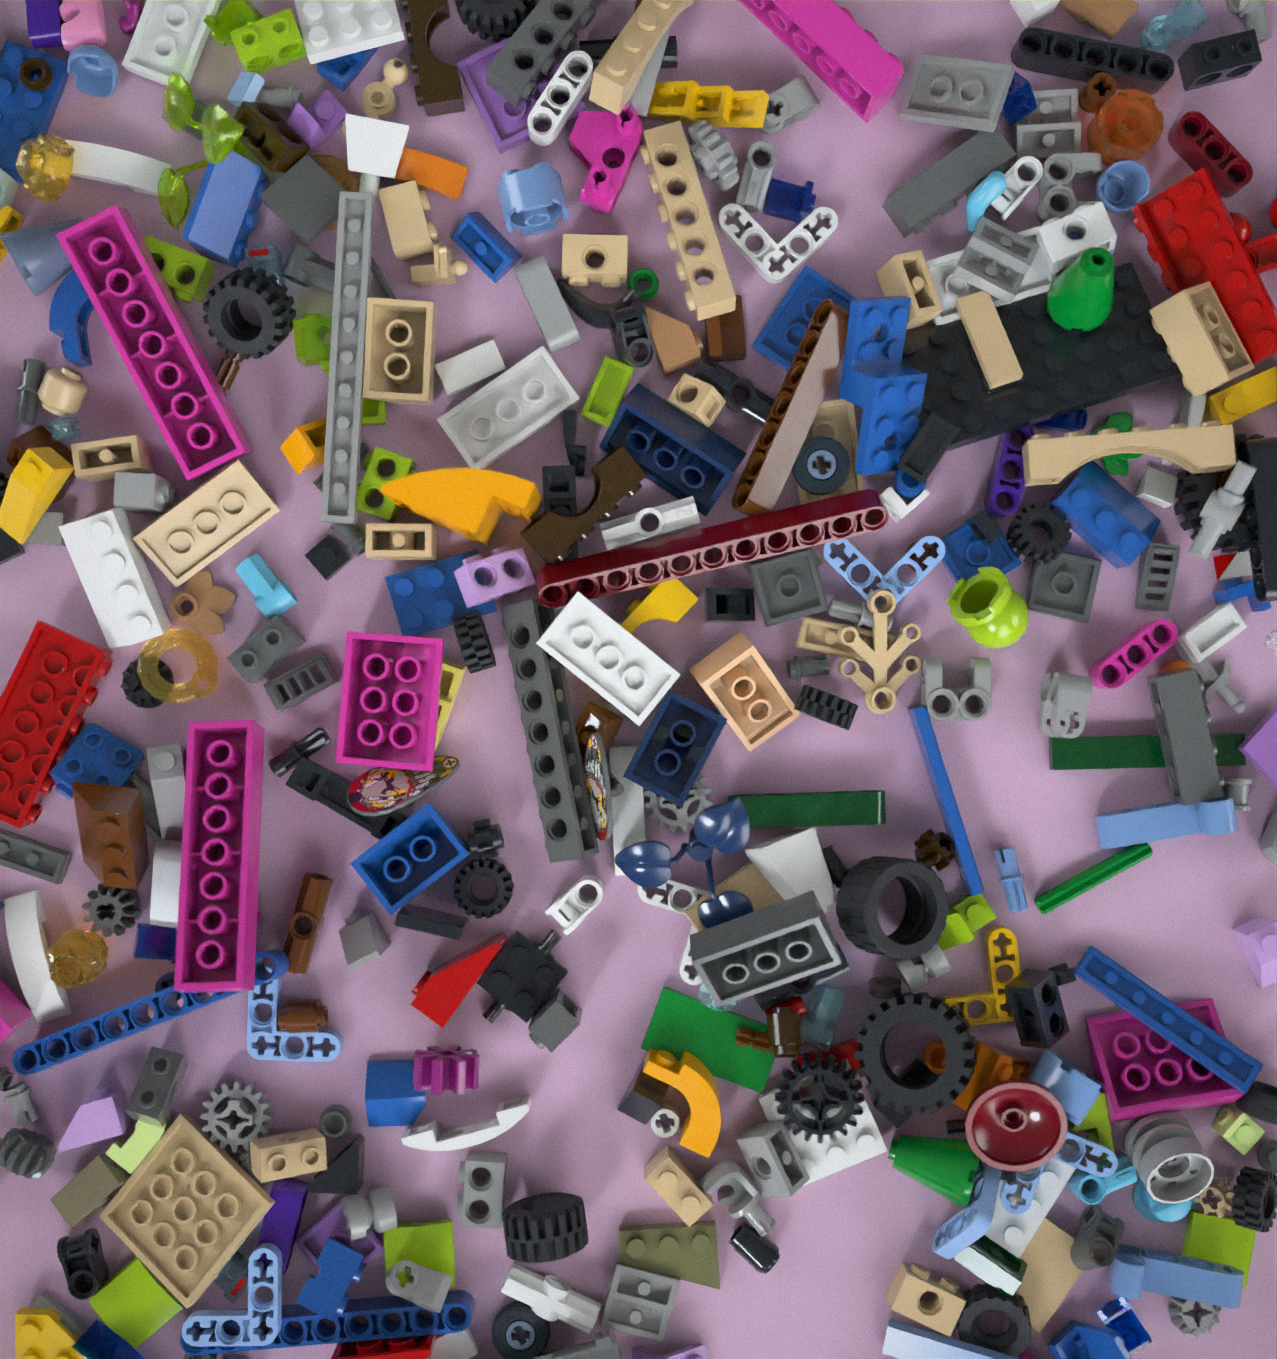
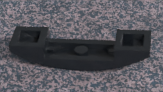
[542,465,578,587]
[285,756,409,840]

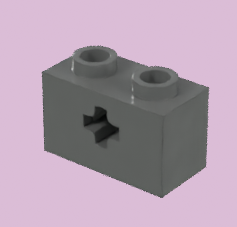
[226,615,306,683]
[528,988,582,1053]
[126,1046,189,1128]

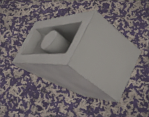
[339,910,391,971]

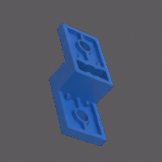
[838,296,927,476]

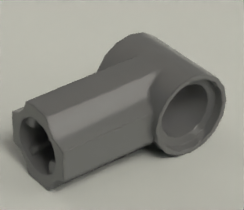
[281,244,335,295]

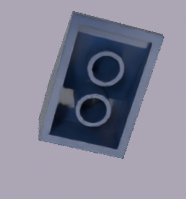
[623,689,727,808]

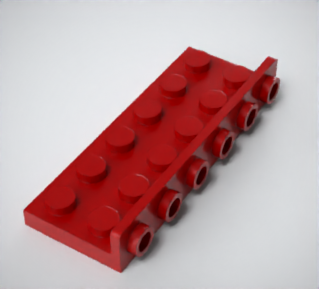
[1132,167,1277,364]
[0,620,113,829]

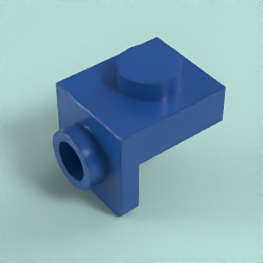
[1212,576,1271,612]

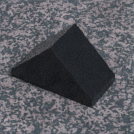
[704,587,755,623]
[617,1052,669,1125]
[306,1134,365,1195]

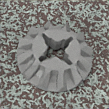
[1168,1296,1222,1337]

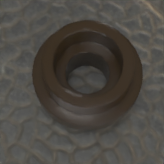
[19,58,54,92]

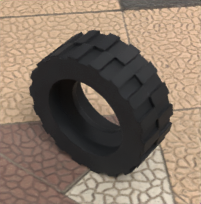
[957,1283,1032,1357]

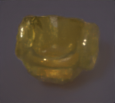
[15,132,75,202]
[48,928,109,989]

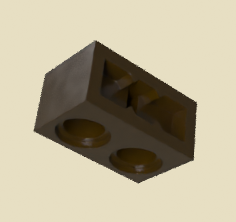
[228,101,311,173]

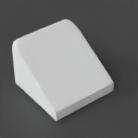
[1135,466,1178,508]

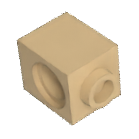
[667,373,726,428]

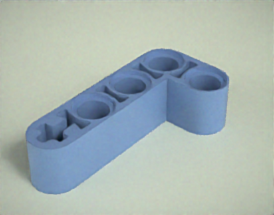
[1094,796,1239,849]
[1107,1244,1244,1308]

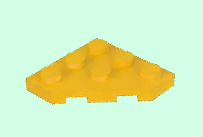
[15,1307,98,1359]

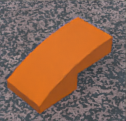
[393,147,469,201]

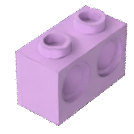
[454,546,536,609]

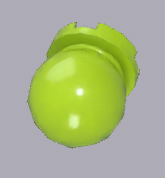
[947,566,1030,649]

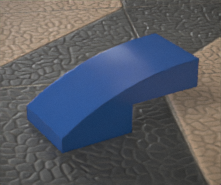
[317,47,379,92]

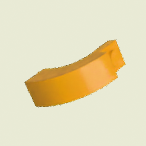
[643,1047,721,1158]

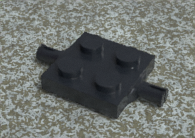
[476,929,568,1023]

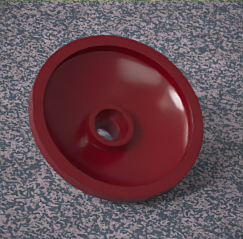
[964,1079,1068,1172]

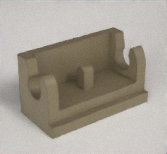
[50,1154,132,1228]

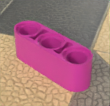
[1088,619,1178,689]

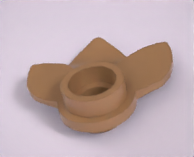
[170,571,236,635]

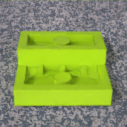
[383,1218,456,1293]
[88,1256,184,1350]

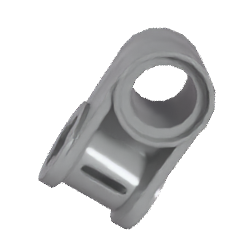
[758,76,820,135]
[385,1261,453,1313]

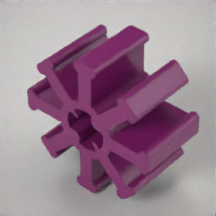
[413,1045,480,1095]

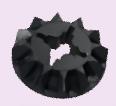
[120,657,174,708]

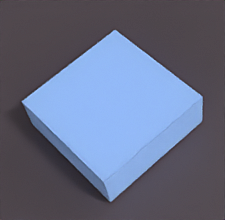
[226,71,265,107]

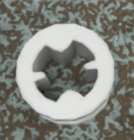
[651,1104,680,1138]

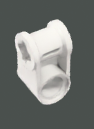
[990,156,1043,222]
[544,875,604,936]

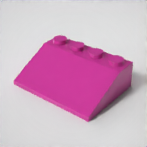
[336,631,444,772]
[1085,998,1245,1123]

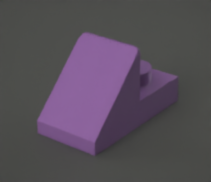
[287,89,349,156]

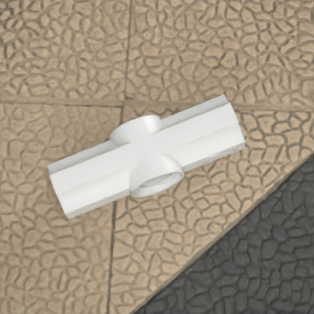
[600,496,701,551]
[501,1263,601,1333]

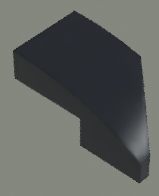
[563,410,587,477]

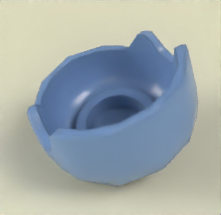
[67,44,119,98]
[1095,160,1150,214]

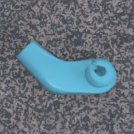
[966,171,1007,232]

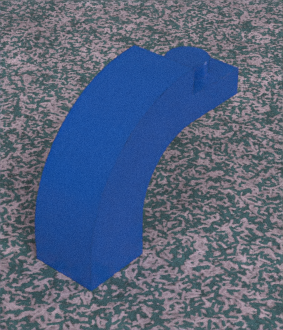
[49,269,95,367]

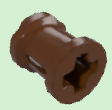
[1078,72,1117,114]

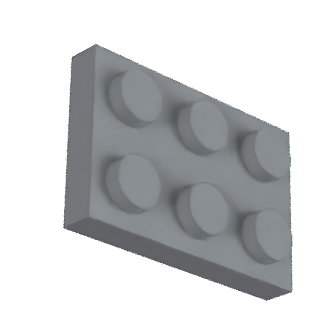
[899,53,1015,133]

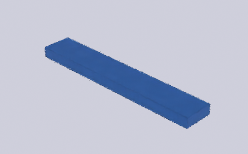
[908,706,984,896]
[1073,945,1263,1094]

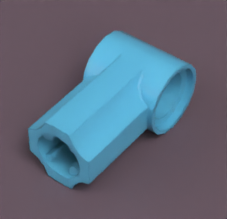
[235,553,298,620]
[1067,1152,1138,1205]

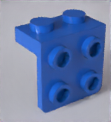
[50,723,144,799]
[1047,1320,1131,1359]

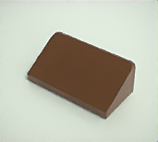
[576,702,624,769]

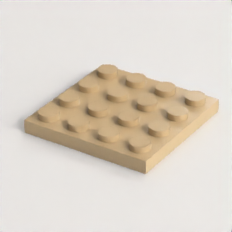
[99,1113,275,1309]

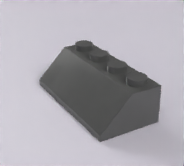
[689,890,842,1007]

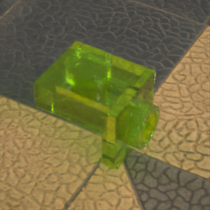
[203,0,263,46]

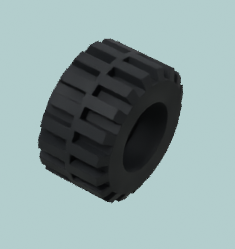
[455,0,536,42]
[203,267,296,359]
[502,1192,589,1263]

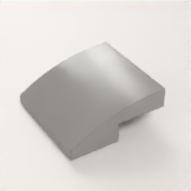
[1011,88,1081,160]
[952,216,1039,304]
[600,1263,680,1342]

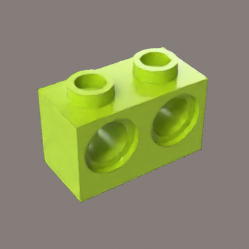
[229,8,307,75]
[144,235,216,304]
[357,446,417,524]

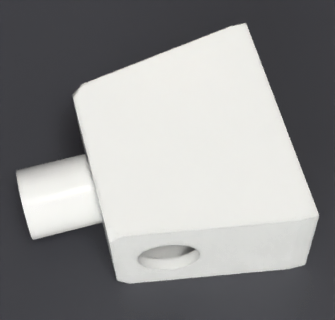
[345,114,409,196]

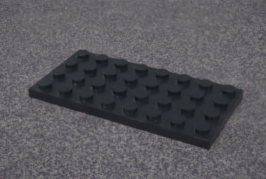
[901,262,1181,452]

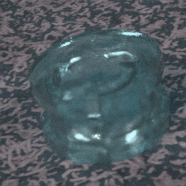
[48,417,82,441]

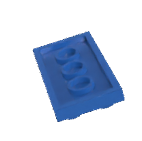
[0,40,69,186]

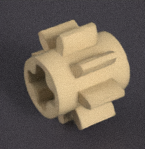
[1194,1177,1235,1218]

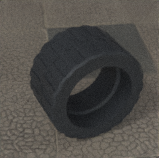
[836,856,949,960]

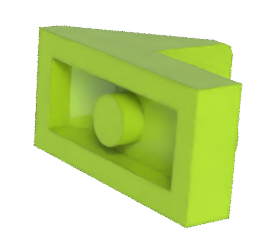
[937,894,997,951]
[1067,1091,1115,1160]

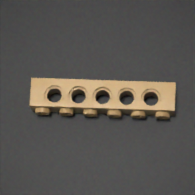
[639,120,736,321]

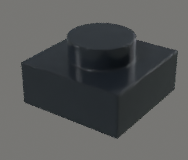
[965,509,1002,546]
[304,534,352,580]

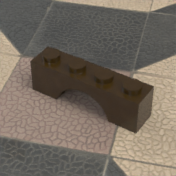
[401,0,465,117]
[520,446,647,563]

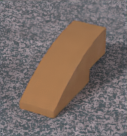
[1058,0,1140,41]

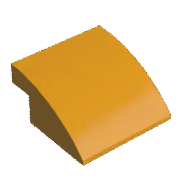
[379,468,544,547]

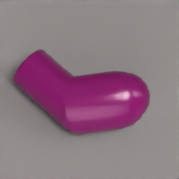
[118,0,142,35]

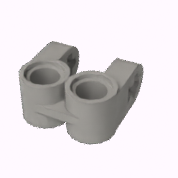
[1036,153,1102,224]
[920,658,992,721]
[1037,672,1093,739]

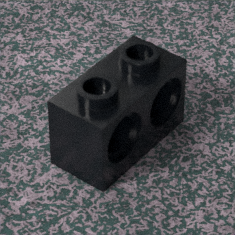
[1177,29,1262,91]
[1005,969,1070,1049]

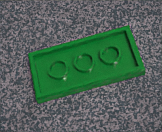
[641,986,775,1093]

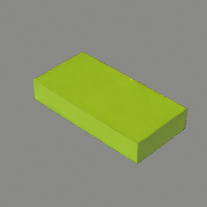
[580,355,635,428]

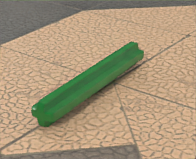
[1034,843,1153,914]

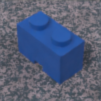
[295,1236,367,1320]

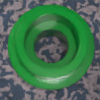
[627,268,659,301]

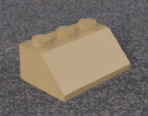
[1149,281,1255,398]
[362,297,437,406]

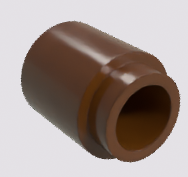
[278,999,328,1033]

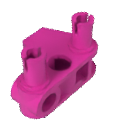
[569,104,643,214]

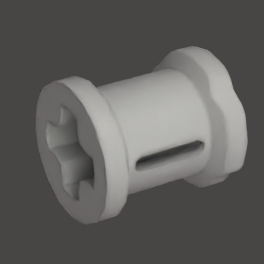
[1224,777,1253,811]

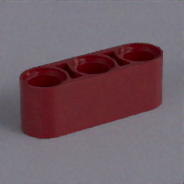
[1168,111,1253,198]

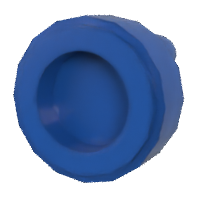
[893,468,927,498]

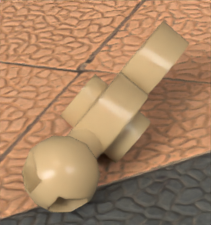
[343,58,409,137]

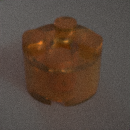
[1087,89,1164,167]

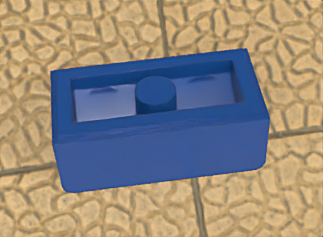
[450,211,522,283]

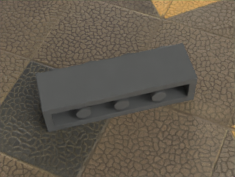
[882,125,1016,238]
[1146,667,1224,806]

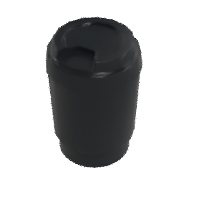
[729,1222,780,1274]

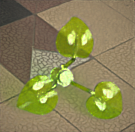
[158,71,247,230]

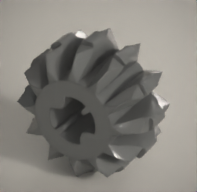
[82,883,141,937]
[0,1128,57,1179]

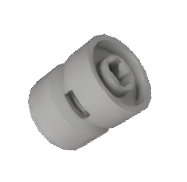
[891,943,952,993]
[342,1185,397,1241]

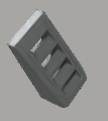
[1134,542,1180,612]
[263,653,340,713]

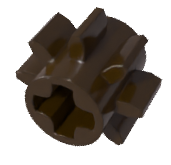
[914,829,955,872]

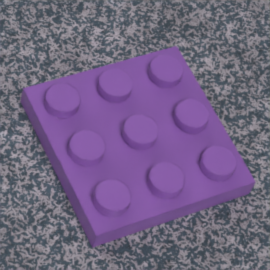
[456,36,586,154]

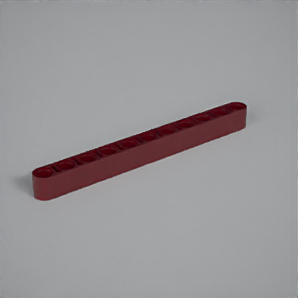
[535,489,890,608]

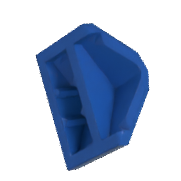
[365,1059,426,1127]

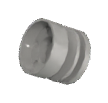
[1125,1112,1214,1204]

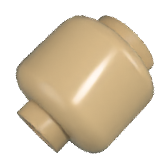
[38,366,88,417]

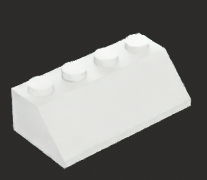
[58,507,172,648]

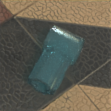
[801,983,845,1053]

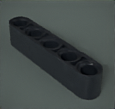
[1010,27,1175,95]
[1237,437,1277,603]

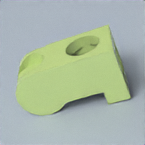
[105,1114,171,1174]

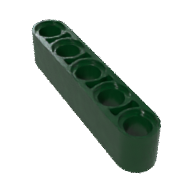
[727,790,886,829]

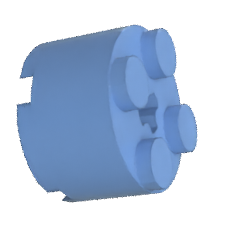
[497,162,569,235]
[1026,1049,1104,1126]

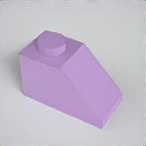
[1231,916,1277,988]
[58,1086,134,1153]

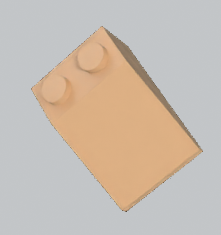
[689,631,801,753]

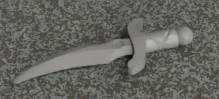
[1166,614,1246,713]

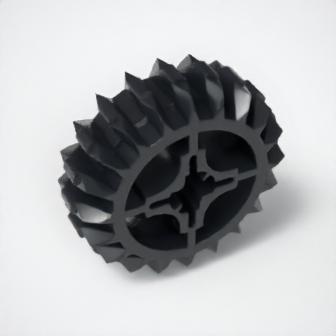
[775,1051,865,1144]

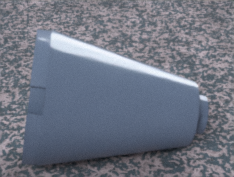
[0,217,83,297]

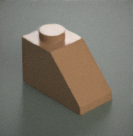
[645,307,704,377]

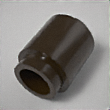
[766,1007,802,1058]

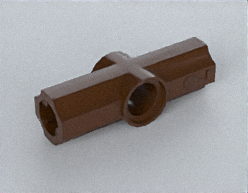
[283,872,333,974]

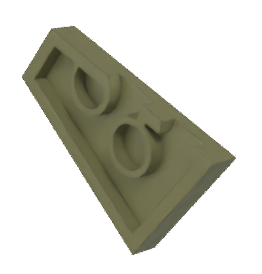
[619,1220,720,1290]

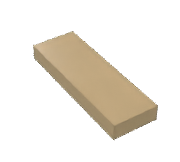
[955,291,1023,389]
[795,616,897,667]

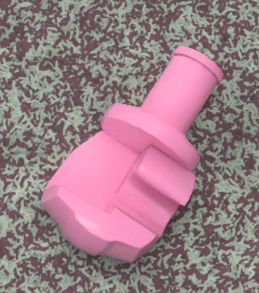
[59,0,107,52]

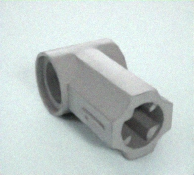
[735,141,777,212]

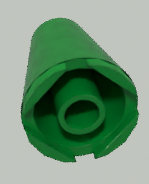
[1046,247,1115,331]
[888,1135,979,1207]

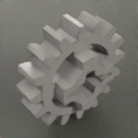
[687,119,740,191]
[643,776,713,833]
[200,1078,274,1153]

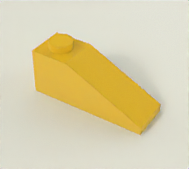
[1202,366,1277,425]
[0,447,74,544]

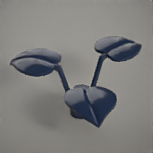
[614,797,754,929]

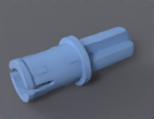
[994,846,1028,912]

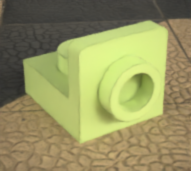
[1210,1103,1265,1156]

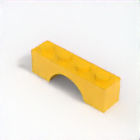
[615,579,699,634]

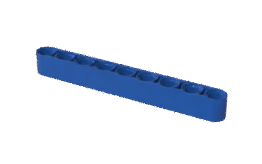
[12,949,289,1075]
[180,1290,475,1355]

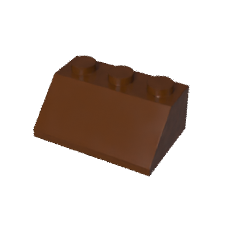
[72,782,150,890]

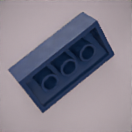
[599,383,747,517]

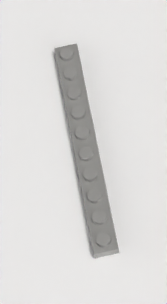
[321,191,375,524]

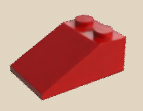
[410,932,507,1028]
[331,1334,437,1359]

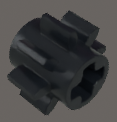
[467,819,505,860]

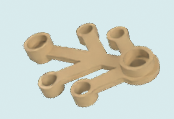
[837,589,921,714]

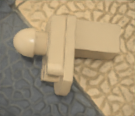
[411,242,469,287]

